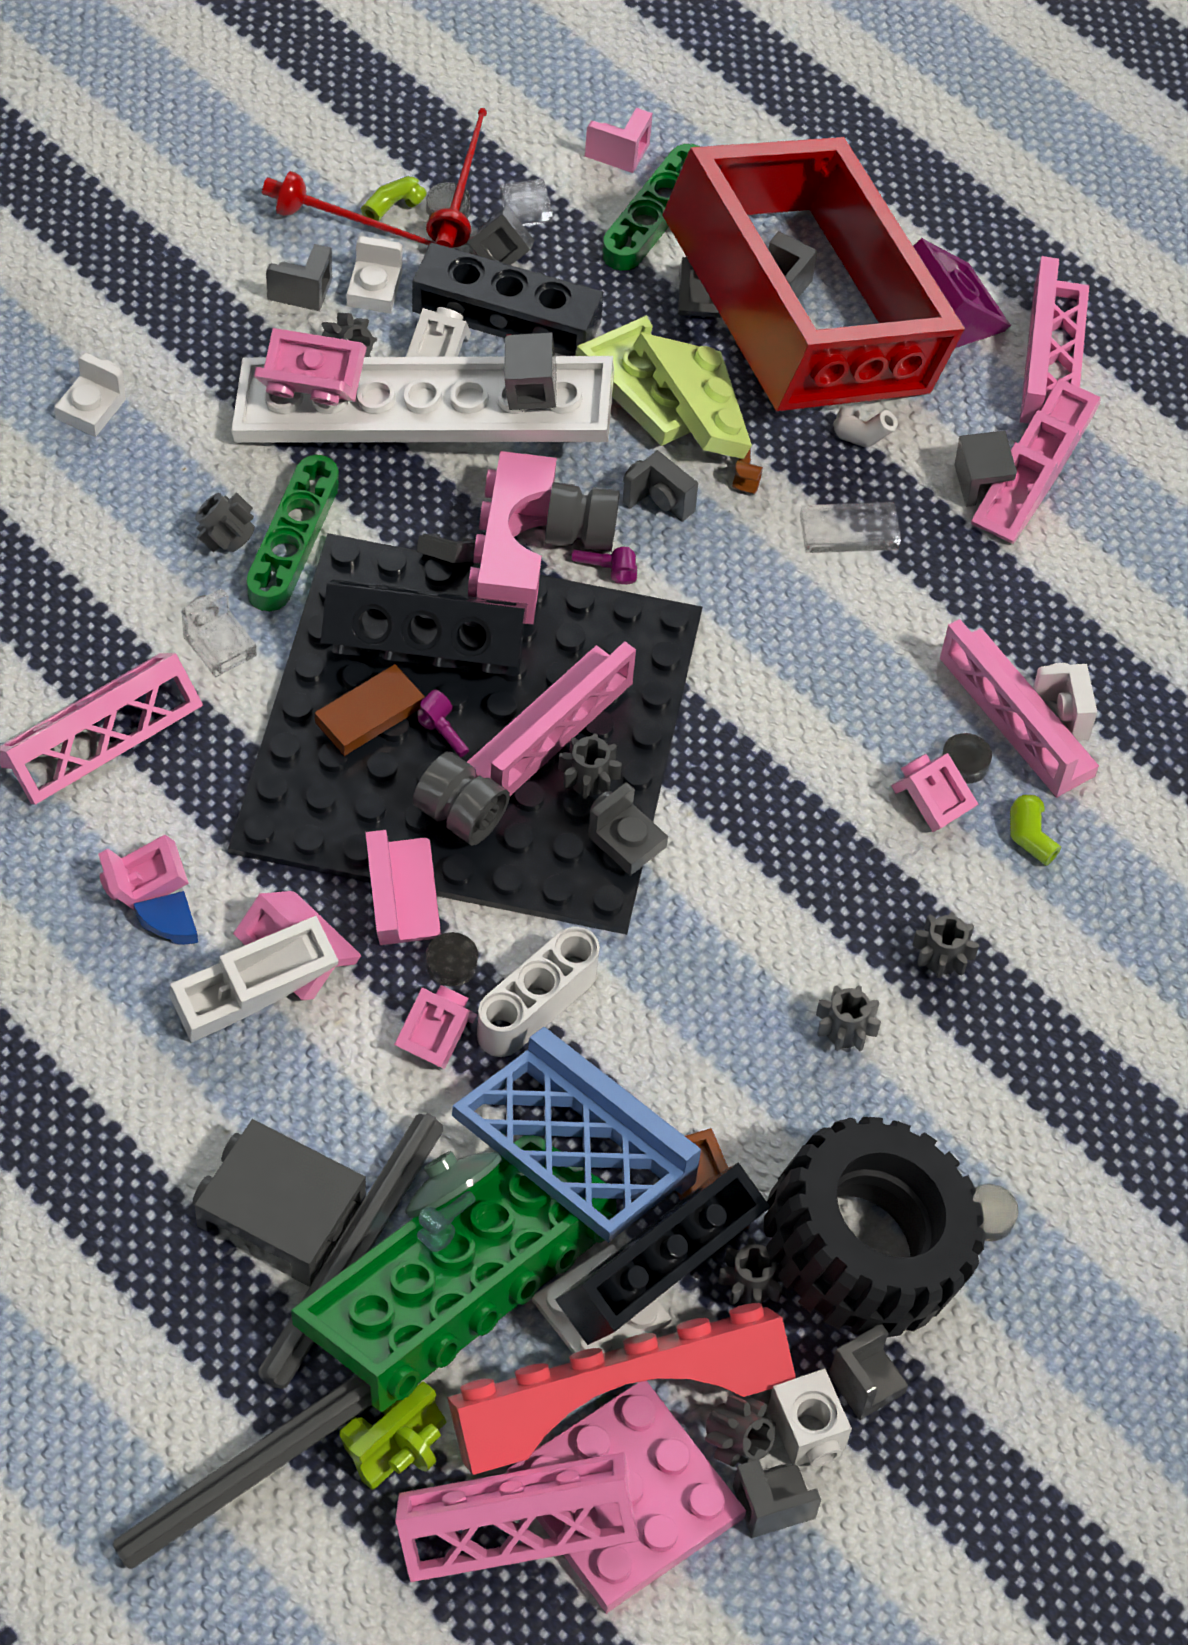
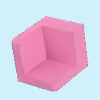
[585,108,653,173]

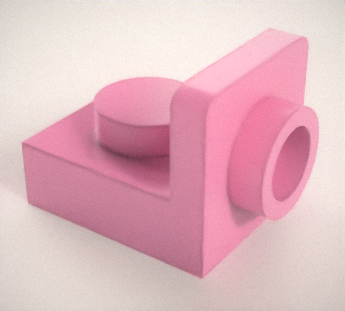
[891,753,978,832]
[394,985,477,1069]

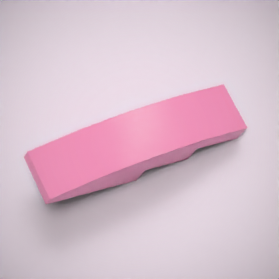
[971,378,1101,544]

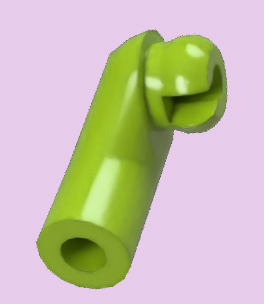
[361,176,427,221]
[1010,795,1062,866]

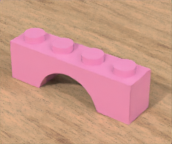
[468,451,557,624]

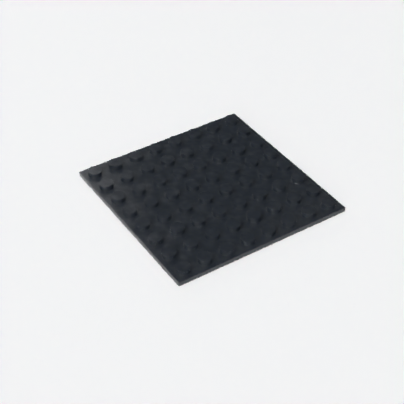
[228,533,703,935]

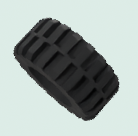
[763,1117,985,1337]

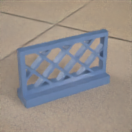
[452,1027,701,1243]

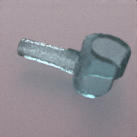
[417,1191,475,1252]

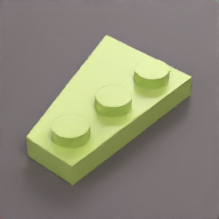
[575,315,690,446]
[633,332,752,459]

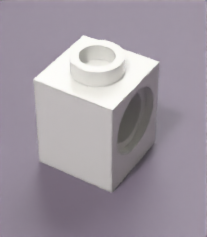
[768,1369,852,1467]

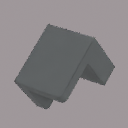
[467,205,534,265]
[768,231,817,298]
[266,244,332,312]
[504,333,557,410]
[954,430,1017,507]
[828,1324,908,1420]
[733,1459,821,1538]

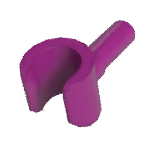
[572,546,637,585]
[418,690,469,757]

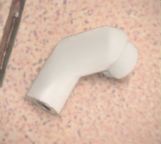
[833,407,898,448]

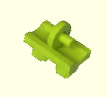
[339,1381,447,1490]

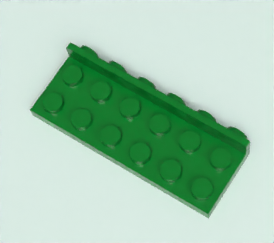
[291,1135,616,1412]

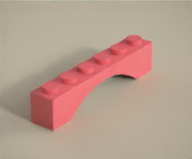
[447,1303,796,1475]

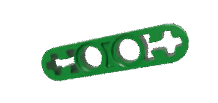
[602,143,700,271]
[246,455,339,612]

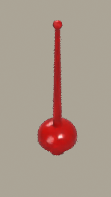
[426,108,487,248]
[262,171,435,246]

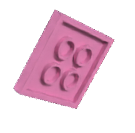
[507,1381,746,1614]

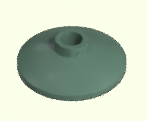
[405,1151,502,1218]

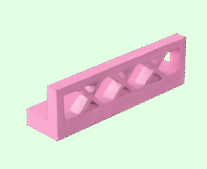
[1020,256,1089,424]
[940,619,1099,798]
[467,642,636,796]
[0,653,203,805]
[395,1452,638,1582]

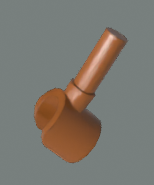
[732,440,763,494]

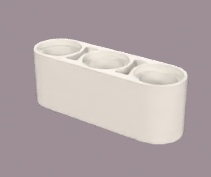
[477,927,600,1057]

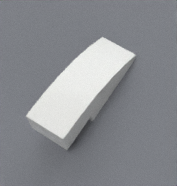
[170,916,339,1043]

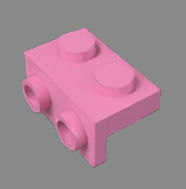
[254,328,367,406]

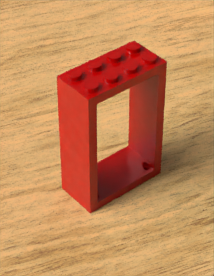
[662,137,965,411]

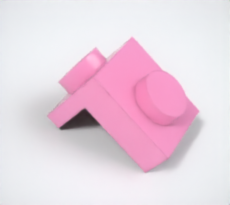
[98,835,189,911]

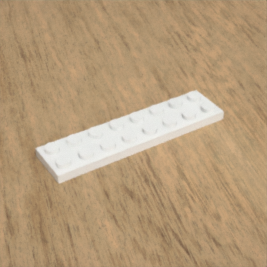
[231,356,614,442]

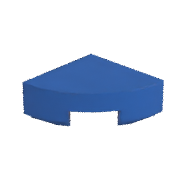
[134,891,198,945]

